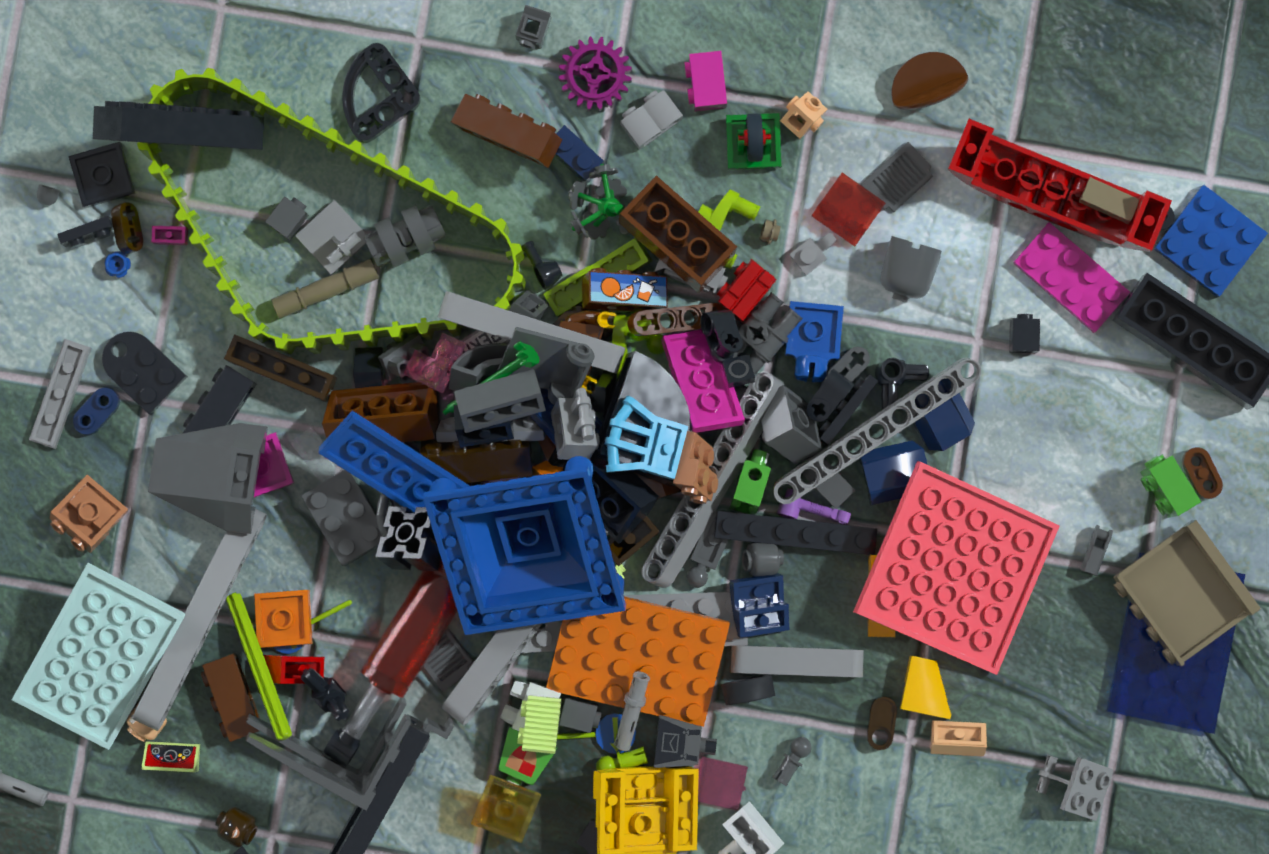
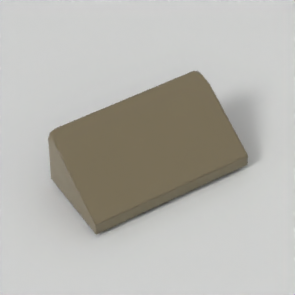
[1079,177,1140,224]

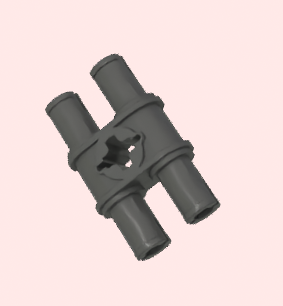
[732,292,803,375]

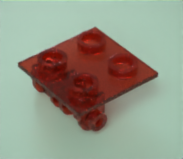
[811,172,886,247]

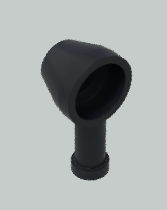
[521,241,562,290]

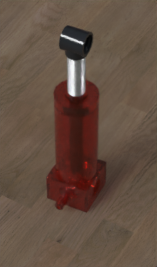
[323,559,458,767]

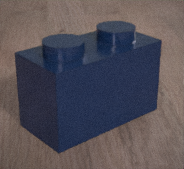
[555,125,604,184]

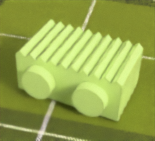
[518,695,561,754]

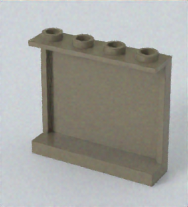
[1113,520,1261,666]

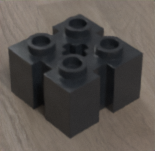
[375,506,441,571]

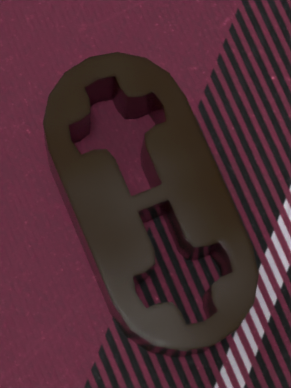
[111,202,143,255]

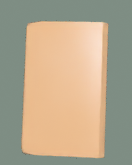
[931,720,987,756]

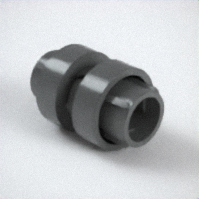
[364,205,446,268]

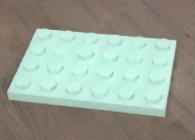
[12,563,185,750]

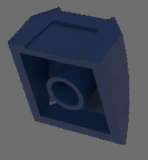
[913,378,975,451]
[859,440,928,506]

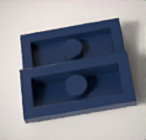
[729,573,790,638]

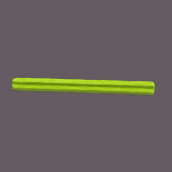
[226,593,292,741]

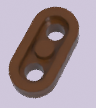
[1182,447,1223,499]

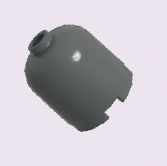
[880,236,942,302]

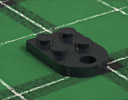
[102,332,188,415]

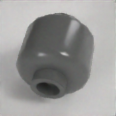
[742,542,784,577]

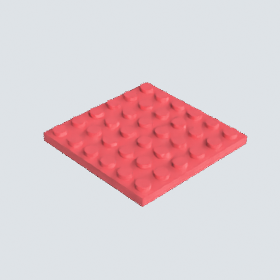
[853,461,1060,675]

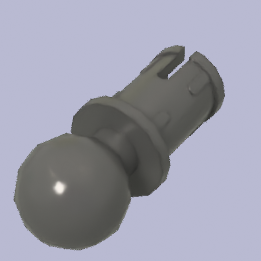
[772,737,812,787]

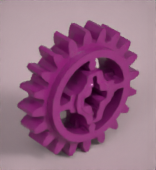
[559,36,632,111]

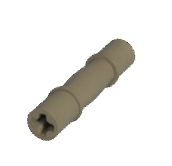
[271,259,379,319]

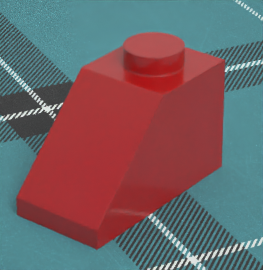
[263,655,325,684]

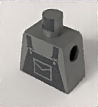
[654,715,717,768]

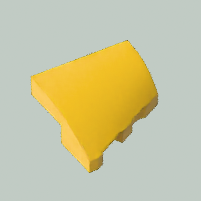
[900,655,951,719]

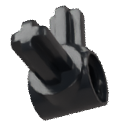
[875,358,929,411]
[301,668,349,721]

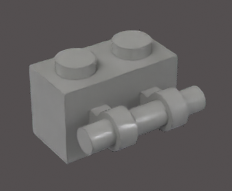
[551,388,599,460]

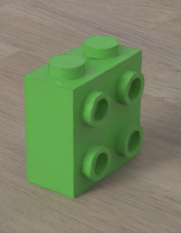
[1140,454,1201,518]

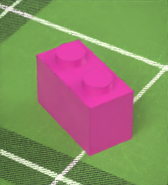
[684,51,727,111]

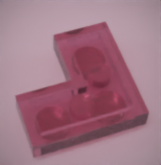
[404,333,466,393]

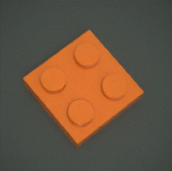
[254,590,313,648]

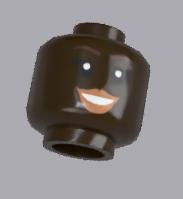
[215,807,258,847]

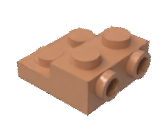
[673,431,718,504]
[50,475,128,553]

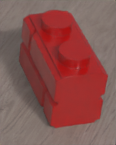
[717,259,777,323]

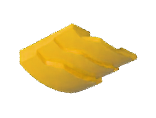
[593,766,699,854]

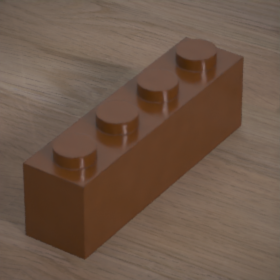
[451,94,562,168]

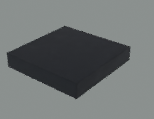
[68,141,136,208]

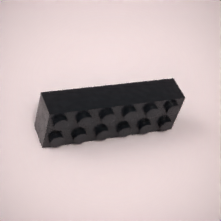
[92,101,264,150]
[1112,273,1269,410]

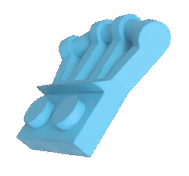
[604,396,688,480]

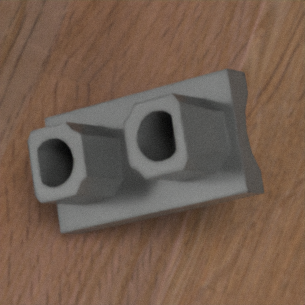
[378,332,431,381]

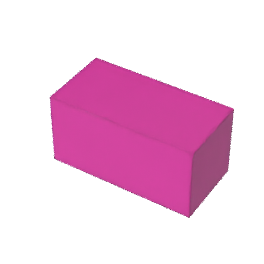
[151,226,188,245]

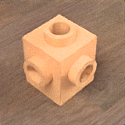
[780,92,828,139]

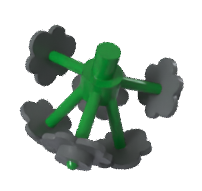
[568,164,630,240]

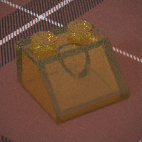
[471,775,541,843]

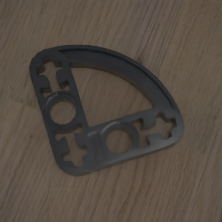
[342,43,421,143]

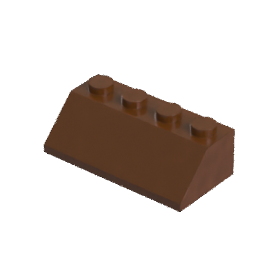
[322,380,439,442]

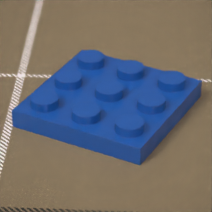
[1154,185,1268,298]

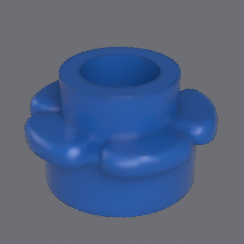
[104,251,131,278]

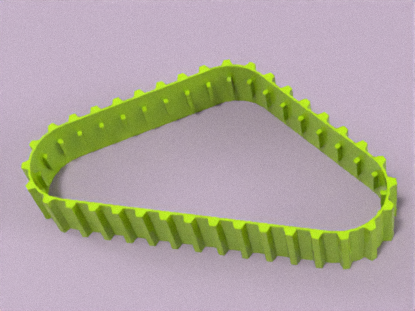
[137,68,526,355]

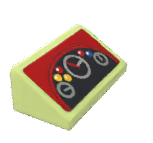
[142,741,200,772]

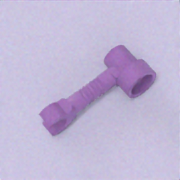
[777,489,851,525]

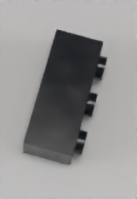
[183,365,257,433]

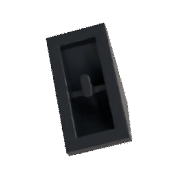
[353,347,384,388]

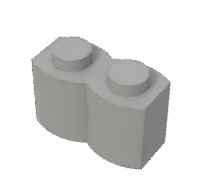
[620,90,683,150]

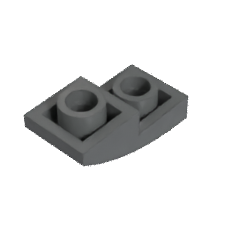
[798,453,856,509]

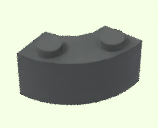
[449,343,508,391]

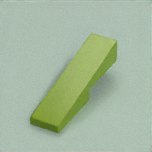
[543,238,653,317]

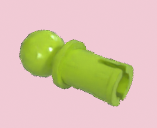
[596,746,648,770]

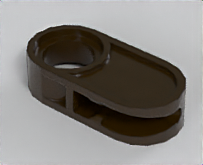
[867,697,897,750]

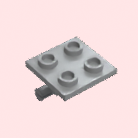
[295,200,367,275]
[1035,755,1114,821]

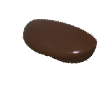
[892,52,969,110]

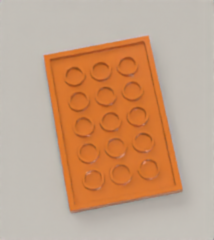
[546,596,730,727]

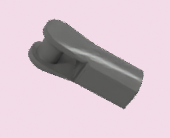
[1080,525,1113,576]

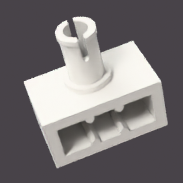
[718,801,784,854]

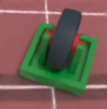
[726,113,782,170]

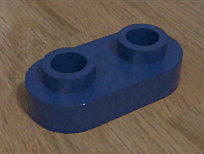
[73,388,120,435]

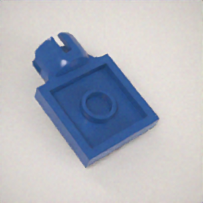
[785,301,844,382]

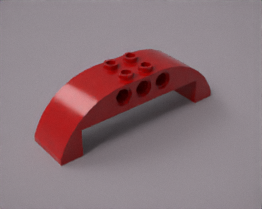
[948,118,1172,252]

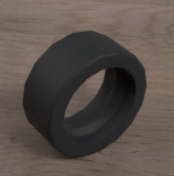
[722,674,775,705]

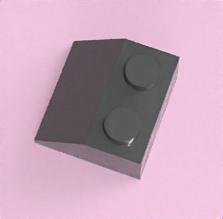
[761,385,822,464]

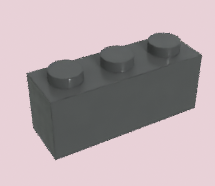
[454,369,546,433]

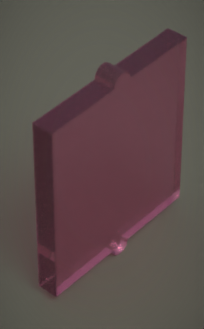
[698,756,748,810]

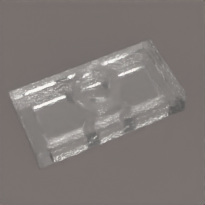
[290,426,344,484]

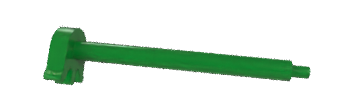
[443,341,539,415]

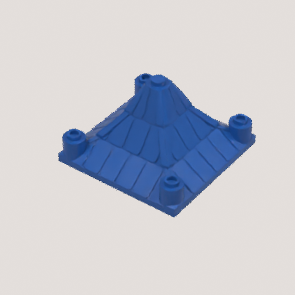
[423,456,626,635]

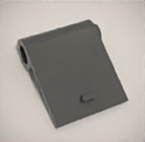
[497,327,595,405]

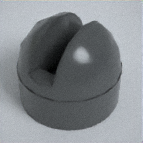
[37,185,60,205]

